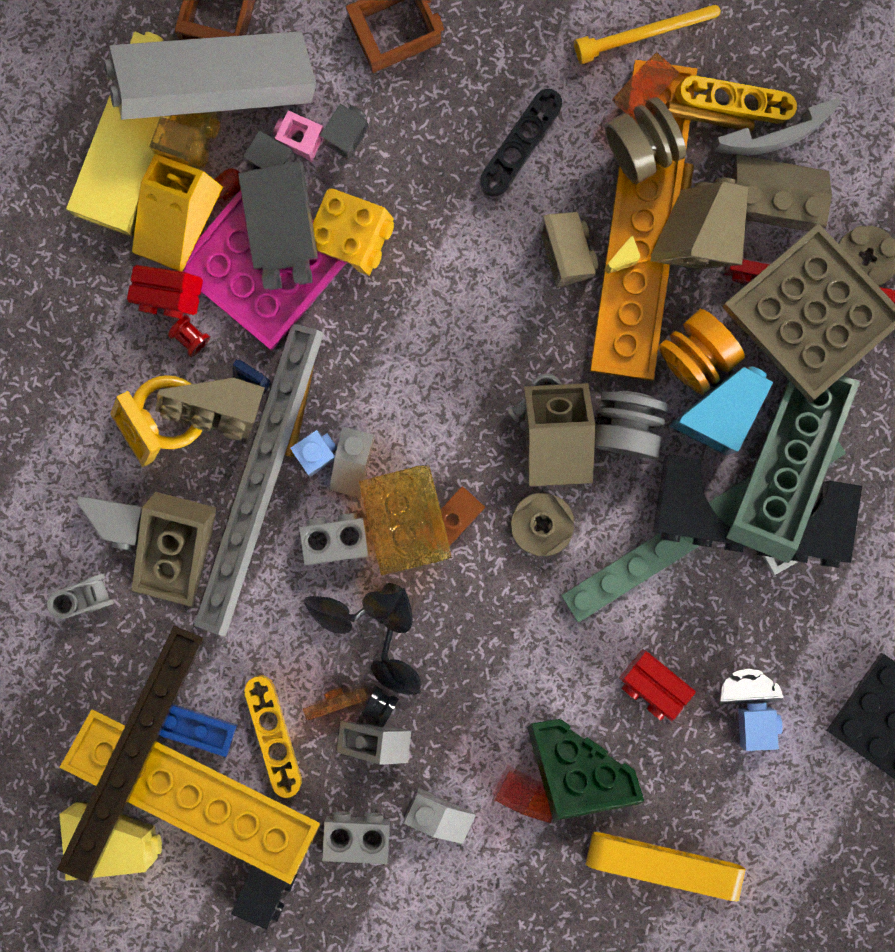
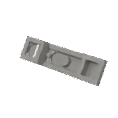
[712,98,841,155]

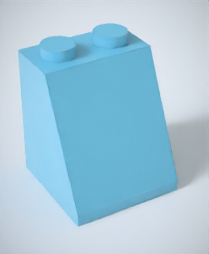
[670,366,773,455]

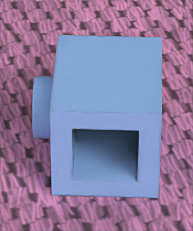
[290,430,337,476]
[738,702,782,751]

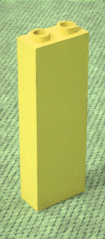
[66,32,179,237]

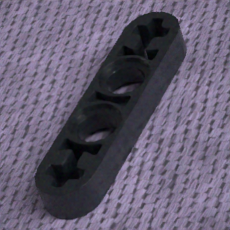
[480,89,562,197]

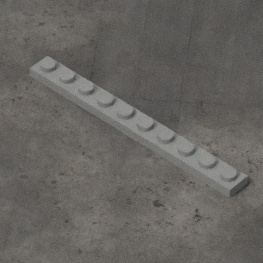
[194,323,324,636]

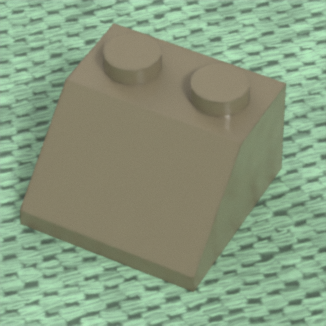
[539,212,598,289]

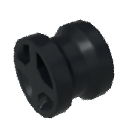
[361,686,399,727]

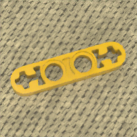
[675,76,797,124]
[244,675,302,798]

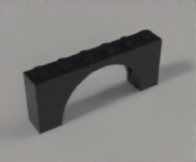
[653,454,862,568]

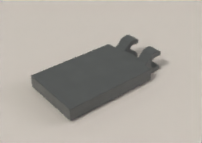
[238,161,318,290]

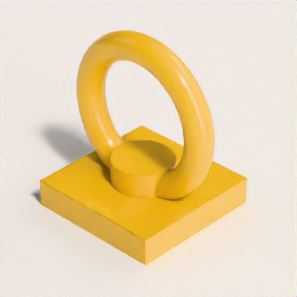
[110,375,203,468]

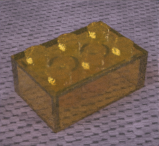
[358,465,452,575]

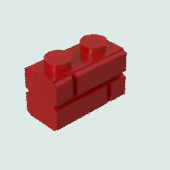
[127,265,203,319]
[619,649,696,721]

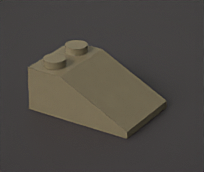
[131,492,216,607]

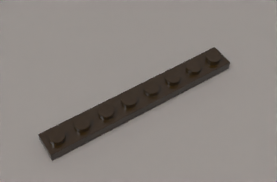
[57,626,204,884]

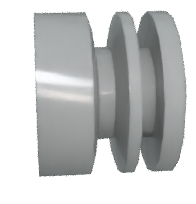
[594,391,668,459]

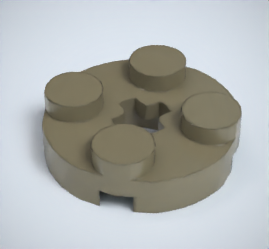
[838,226,895,286]
[511,493,574,556]

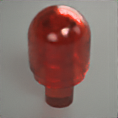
[214,168,241,202]

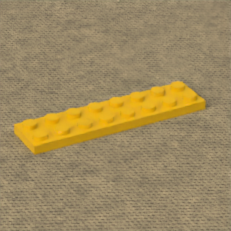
[59,709,320,884]

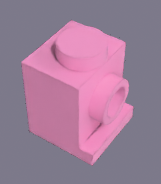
[273,110,323,162]

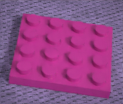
[182,190,347,351]

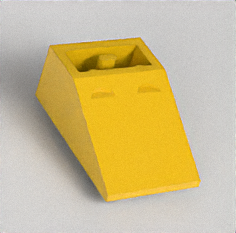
[132,154,223,272]

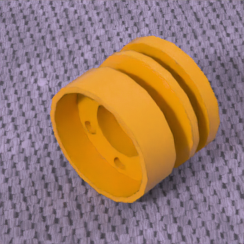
[658,308,745,395]

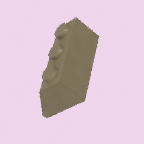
[732,154,832,232]

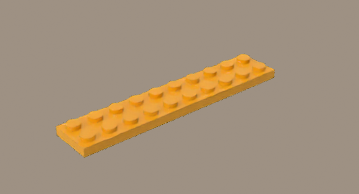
[590,60,698,381]

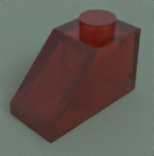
[493,765,553,823]

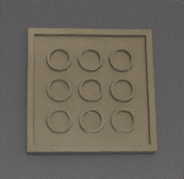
[723,223,895,403]

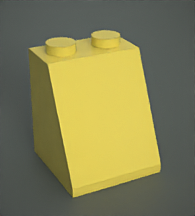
[59,801,162,881]

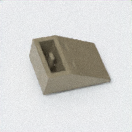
[155,378,265,440]

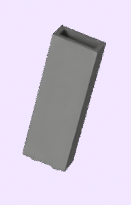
[104,31,316,120]

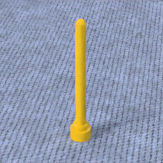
[574,5,720,65]

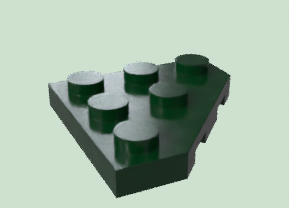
[527,719,644,821]

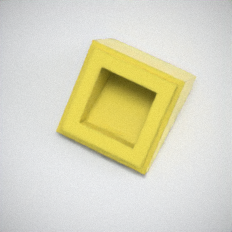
[605,236,640,274]

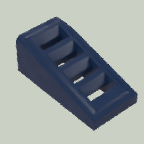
[233,359,271,397]

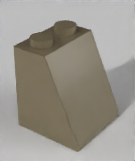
[651,178,748,270]
[524,383,596,486]

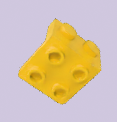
[313,189,394,276]

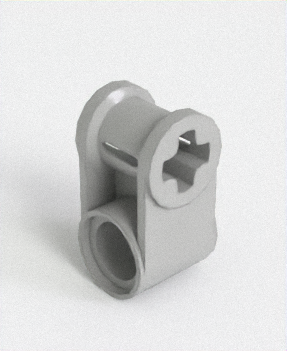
[47,574,114,619]

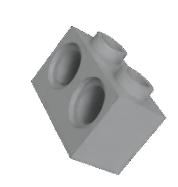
[299,513,370,565]
[322,811,390,864]

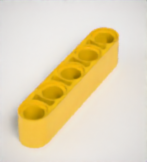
[585,832,746,901]

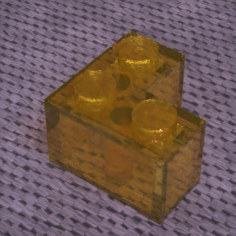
[149,112,220,169]

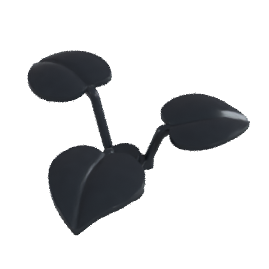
[303,583,421,695]

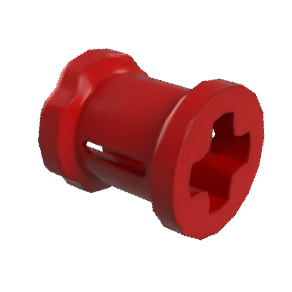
[168,315,210,357]

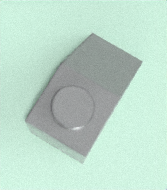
[329,427,375,497]
[77,496,142,550]
[337,721,411,765]
[404,787,476,844]

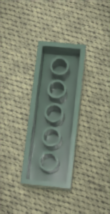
[726,375,860,563]

